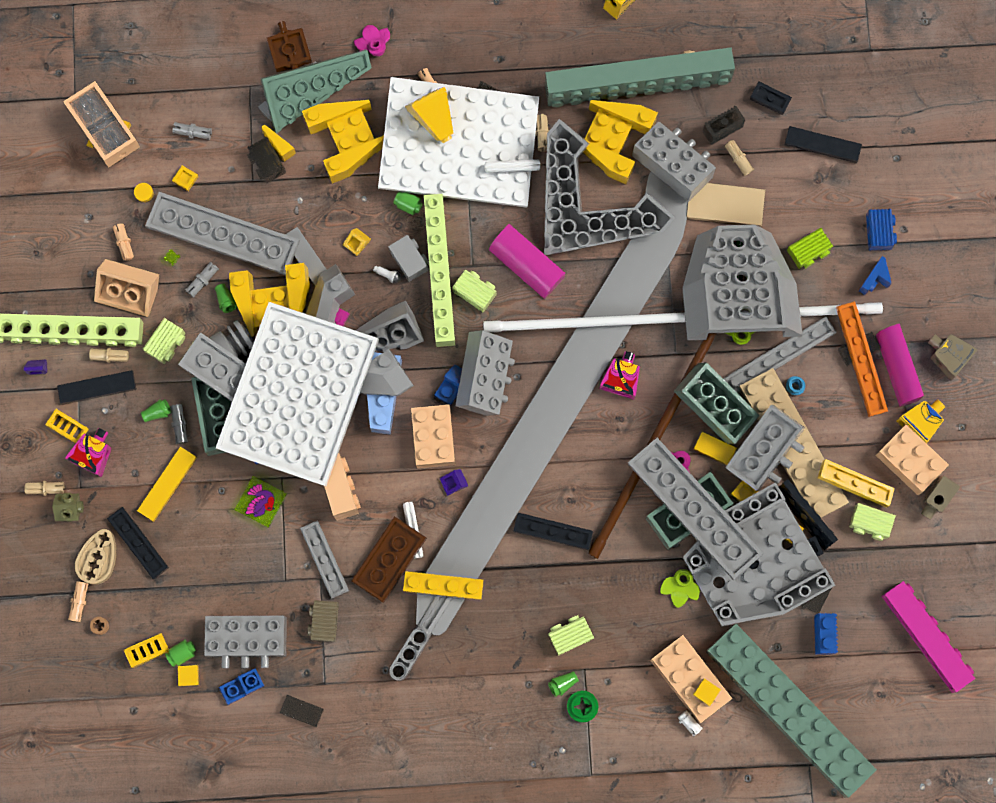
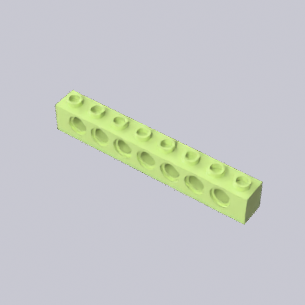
[424,194,455,347]
[0,314,143,347]

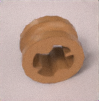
[90,617,109,635]

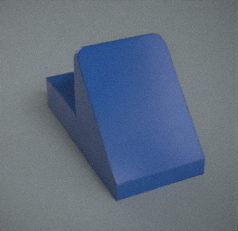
[859,256,891,295]
[434,365,462,407]

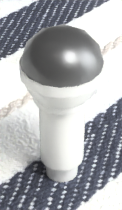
[373,266,401,284]

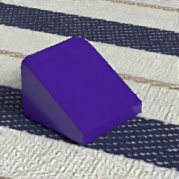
[24,359,47,375]
[439,469,468,496]

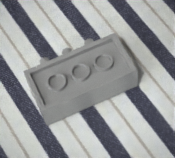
[632,122,716,202]
[455,330,515,416]
[725,405,805,491]
[204,616,287,668]

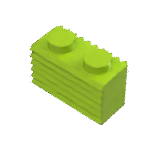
[787,228,833,269]

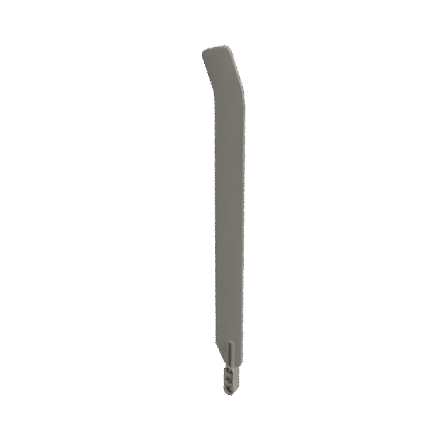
[390,172,688,681]

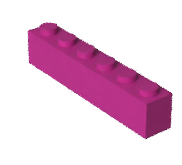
[881,581,975,693]

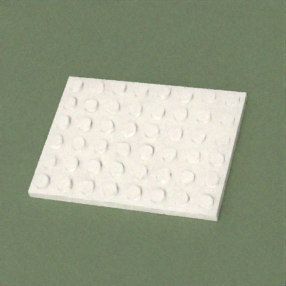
[378,77,539,208]
[216,302,379,486]

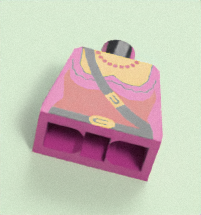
[600,351,640,400]
[65,428,111,477]

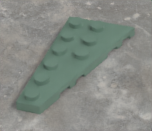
[260,49,372,134]

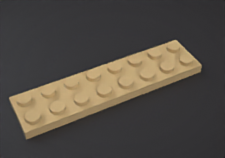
[739,368,849,518]

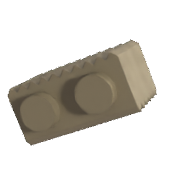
[308,600,339,642]

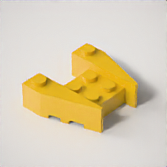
[302,100,384,184]
[583,100,658,184]
[229,263,310,339]

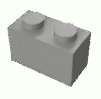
[388,235,429,282]

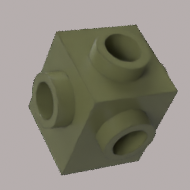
[52,493,84,522]

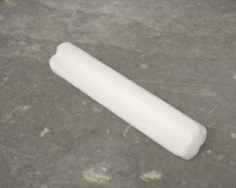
[485,159,541,173]
[403,502,423,559]

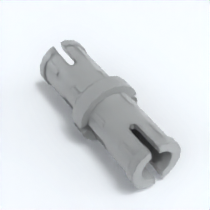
[173,122,212,140]
[185,262,219,297]

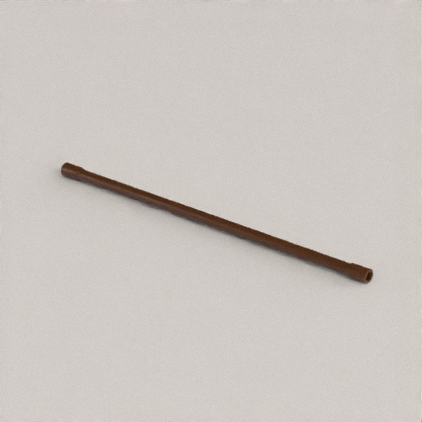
[588,333,717,559]

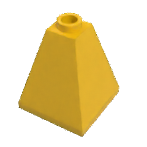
[405,87,454,143]

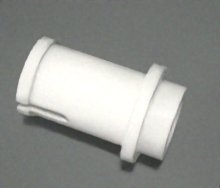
[678,710,703,736]

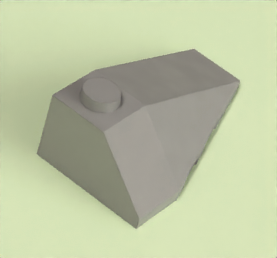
[355,301,424,352]

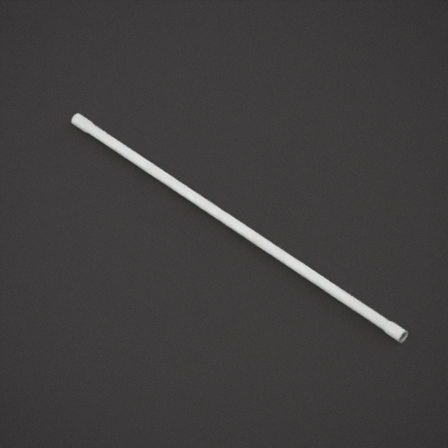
[483,302,883,332]

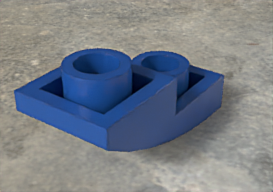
[219,668,264,706]

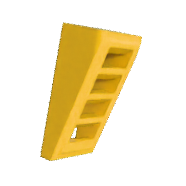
[261,125,296,162]
[45,409,89,443]
[124,633,169,668]

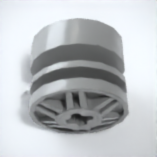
[209,320,254,360]

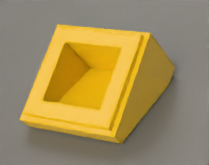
[343,228,371,256]

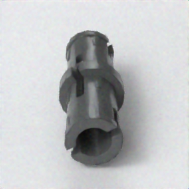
[170,404,188,444]

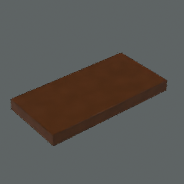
[352,516,427,603]

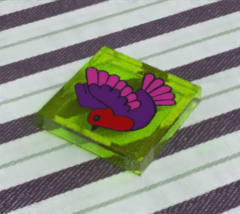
[234,476,287,528]

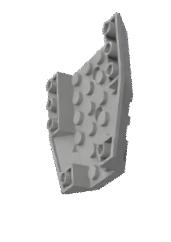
[682,225,802,340]
[683,482,835,626]

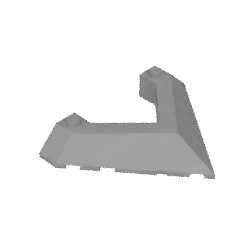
[544,119,676,255]
[305,264,414,396]

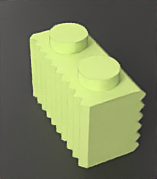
[452,270,497,313]
[143,318,185,364]
[849,503,896,541]
[548,615,594,656]

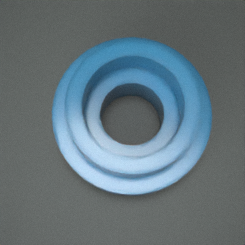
[786,376,805,396]

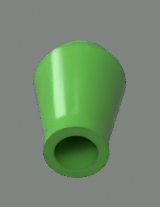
[215,284,237,313]
[141,399,171,422]
[548,671,579,697]

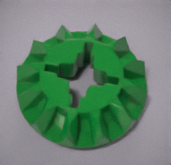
[567,691,599,723]

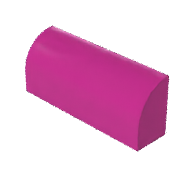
[489,224,565,299]
[876,324,924,407]

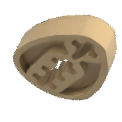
[75,529,116,585]

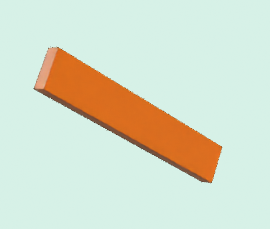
[836,301,888,417]

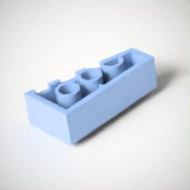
[367,352,402,435]

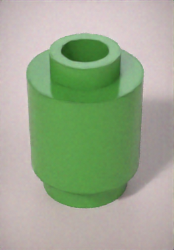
[393,191,423,215]
[165,639,196,667]

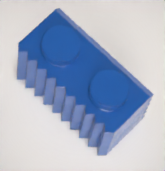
[866,209,897,251]
[814,613,838,655]

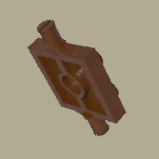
[267,21,312,72]

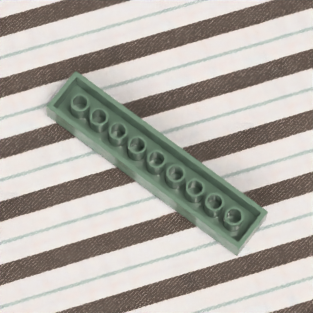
[545,47,735,107]
[706,624,877,798]

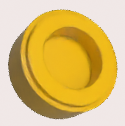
[134,183,154,203]

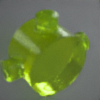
[164,249,180,266]

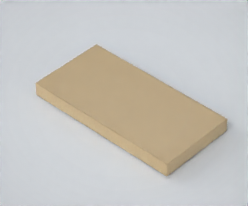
[687,183,765,227]

